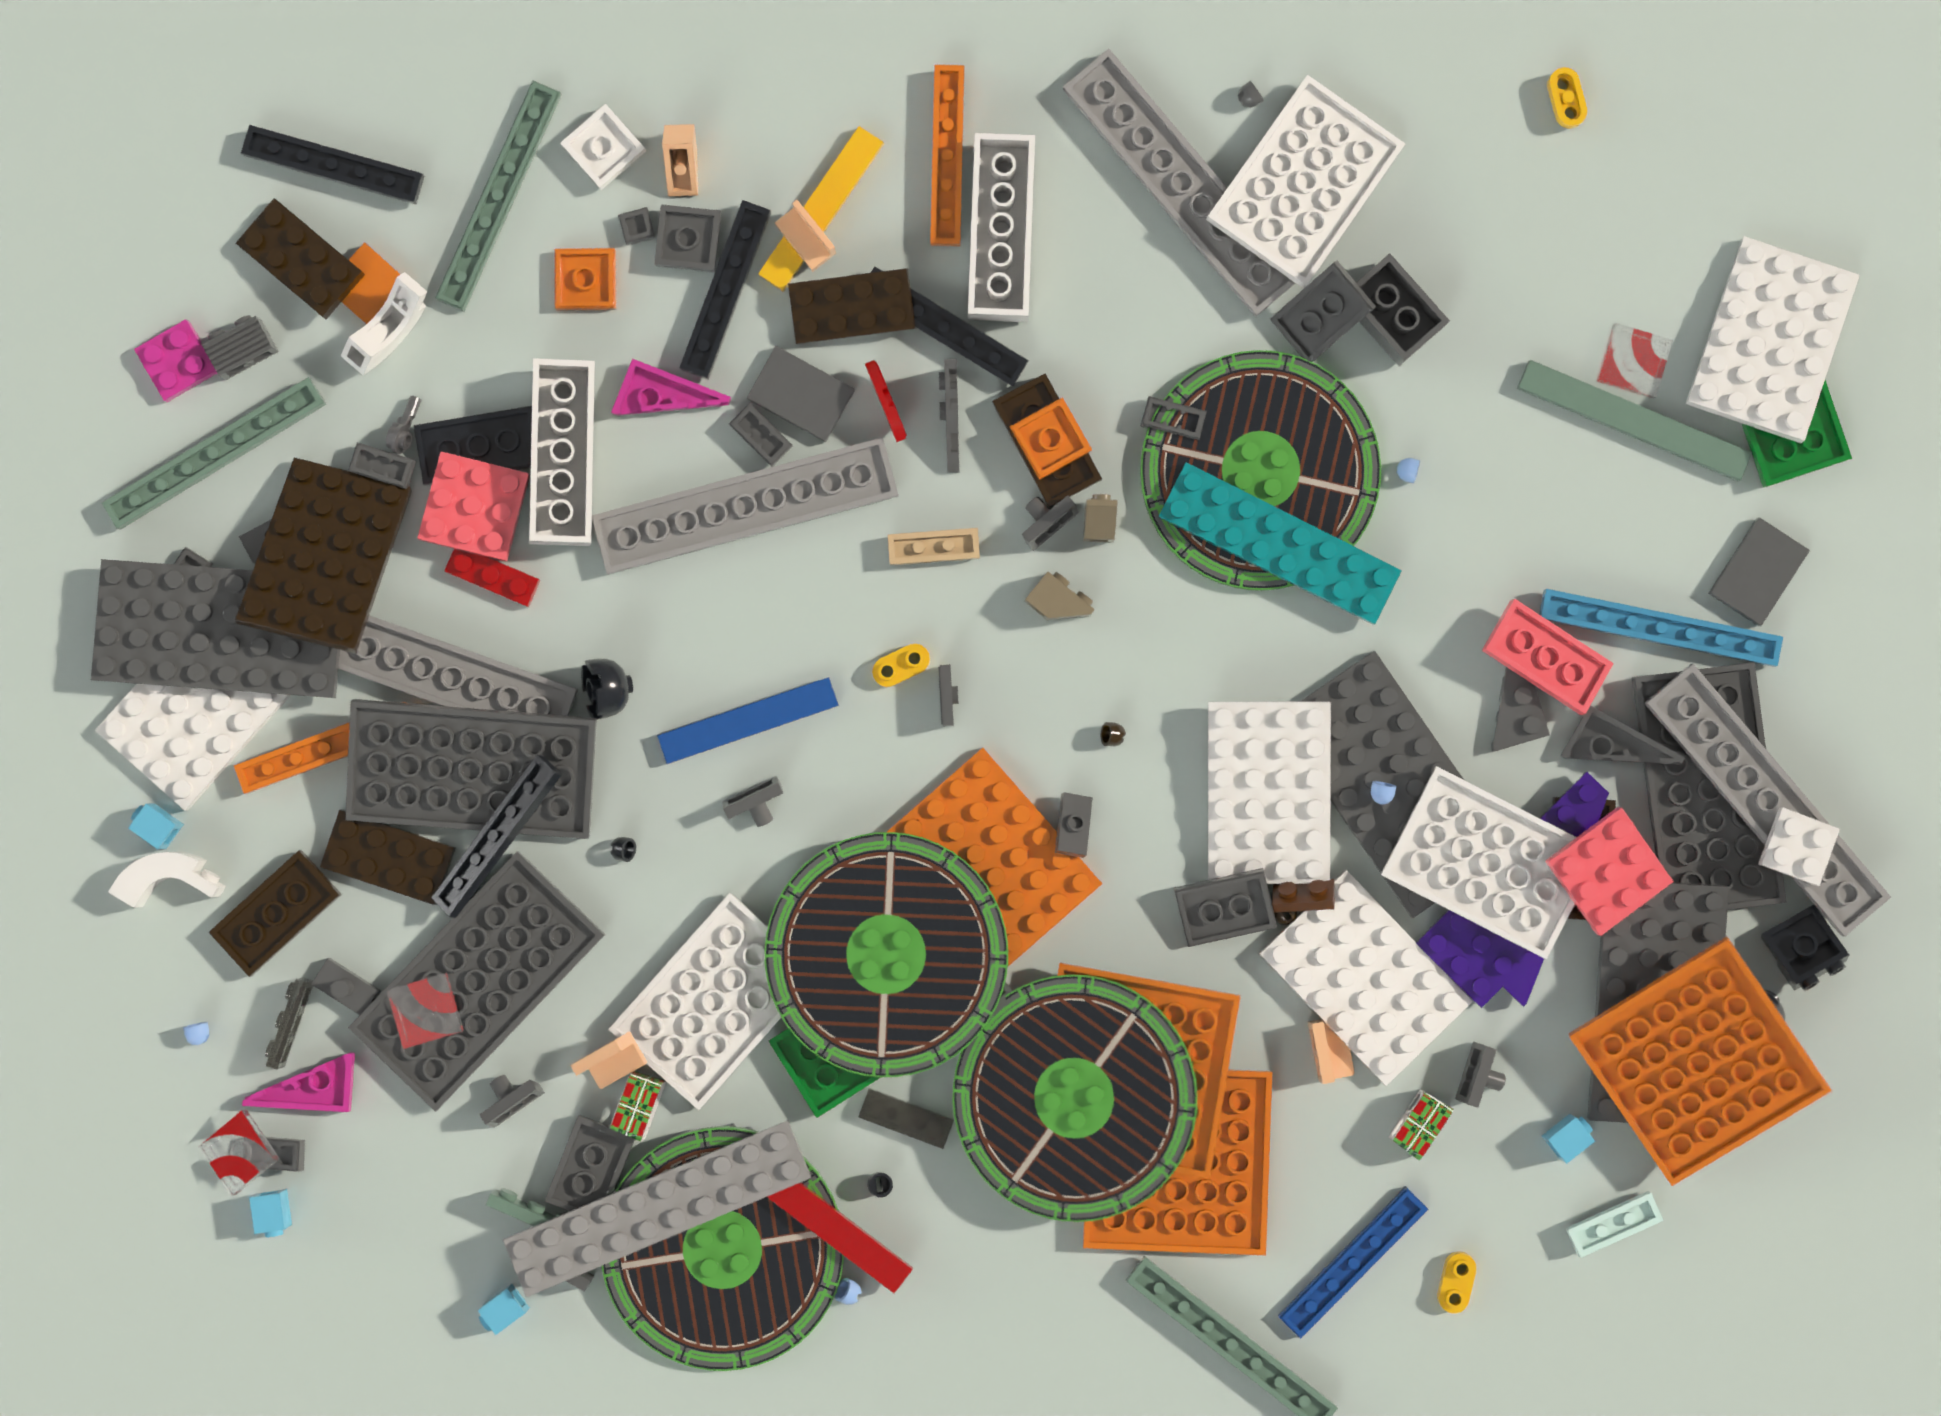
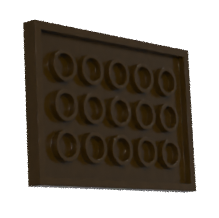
[235,457,412,654]

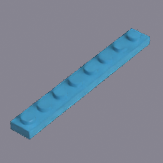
[1539,589,1783,667]

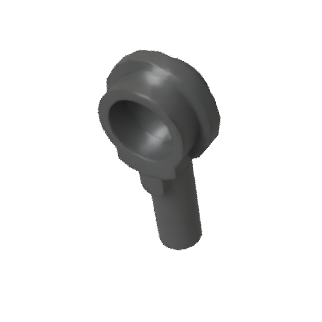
[386,396,422,454]

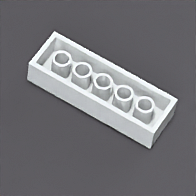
[968,133,1035,322]
[529,358,595,546]

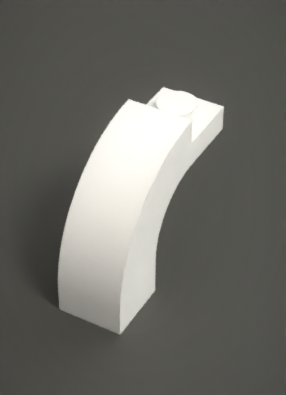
[341,272,427,375]
[108,852,226,908]

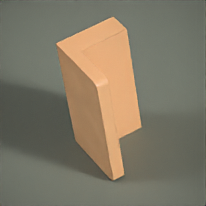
[775,200,836,272]
[1307,1019,1355,1084]
[570,1031,647,1089]

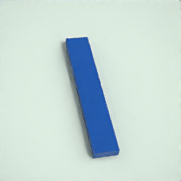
[657,677,839,764]
[1278,1186,1429,1339]

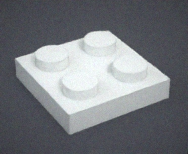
[561,104,646,190]
[1758,807,1840,886]

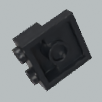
[1761,905,1849,991]

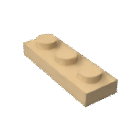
[887,528,980,565]

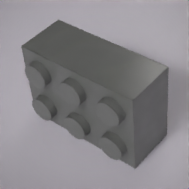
[1356,253,1450,366]

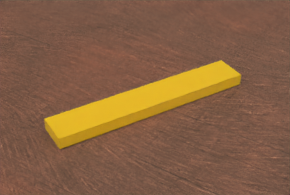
[758,126,884,292]

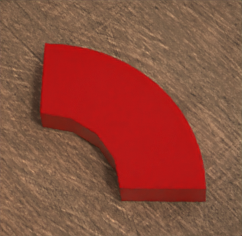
[865,360,907,442]

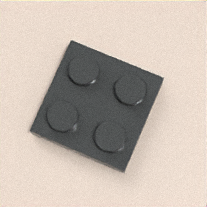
[654,204,722,272]

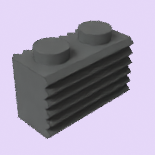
[202,315,279,380]

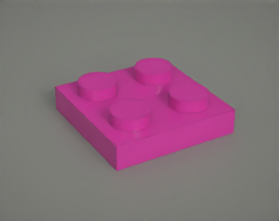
[134,319,217,403]

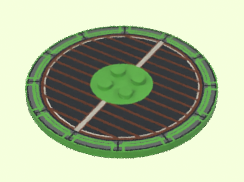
[1140,350,1381,591]
[765,832,1009,1077]
[953,974,1198,1222]
[602,1126,844,1371]

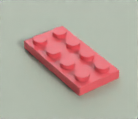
[1482,599,1614,715]

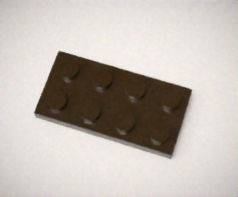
[235,198,365,320]
[788,268,916,344]
[992,373,1102,508]
[320,810,456,905]
[209,850,342,977]

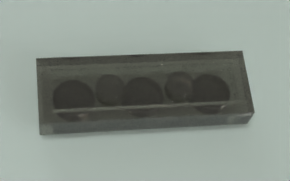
[265,977,313,1070]
[858,1088,954,1149]

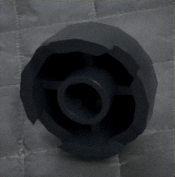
[581,659,633,720]

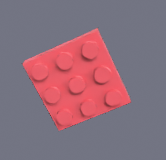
[417,452,530,562]
[1545,807,1673,936]

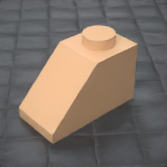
[662,124,698,196]

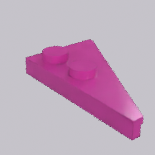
[611,358,731,416]
[242,1052,355,1112]

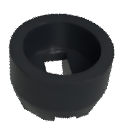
[610,837,636,862]
[867,1172,893,1198]

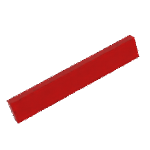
[767,1182,913,1294]

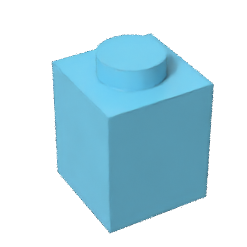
[128,803,184,849]
[1542,1114,1595,1164]
[249,1189,292,1238]
[478,1284,530,1336]

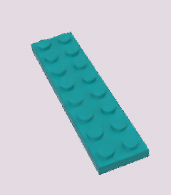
[1158,462,1402,625]

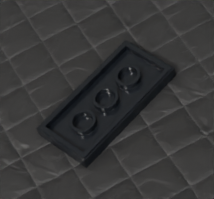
[413,406,532,485]

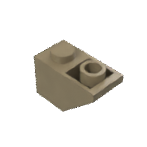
[1083,494,1118,543]
[1024,572,1095,620]

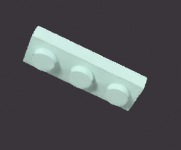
[1566,1191,1664,1258]

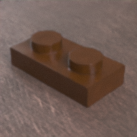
[1272,879,1335,913]

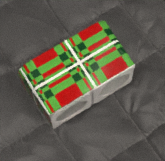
[609,1071,666,1142]
[1389,1089,1454,1161]

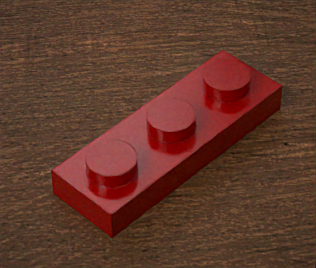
[444,549,541,607]

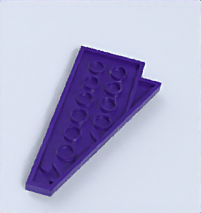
[1416,772,1609,1008]

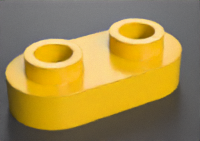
[1547,67,1587,129]
[872,644,930,687]
[1437,1251,1477,1314]

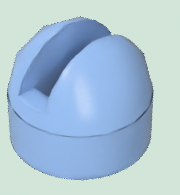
[1397,458,1420,483]
[1371,781,1397,804]
[183,1022,210,1045]
[835,1278,862,1305]

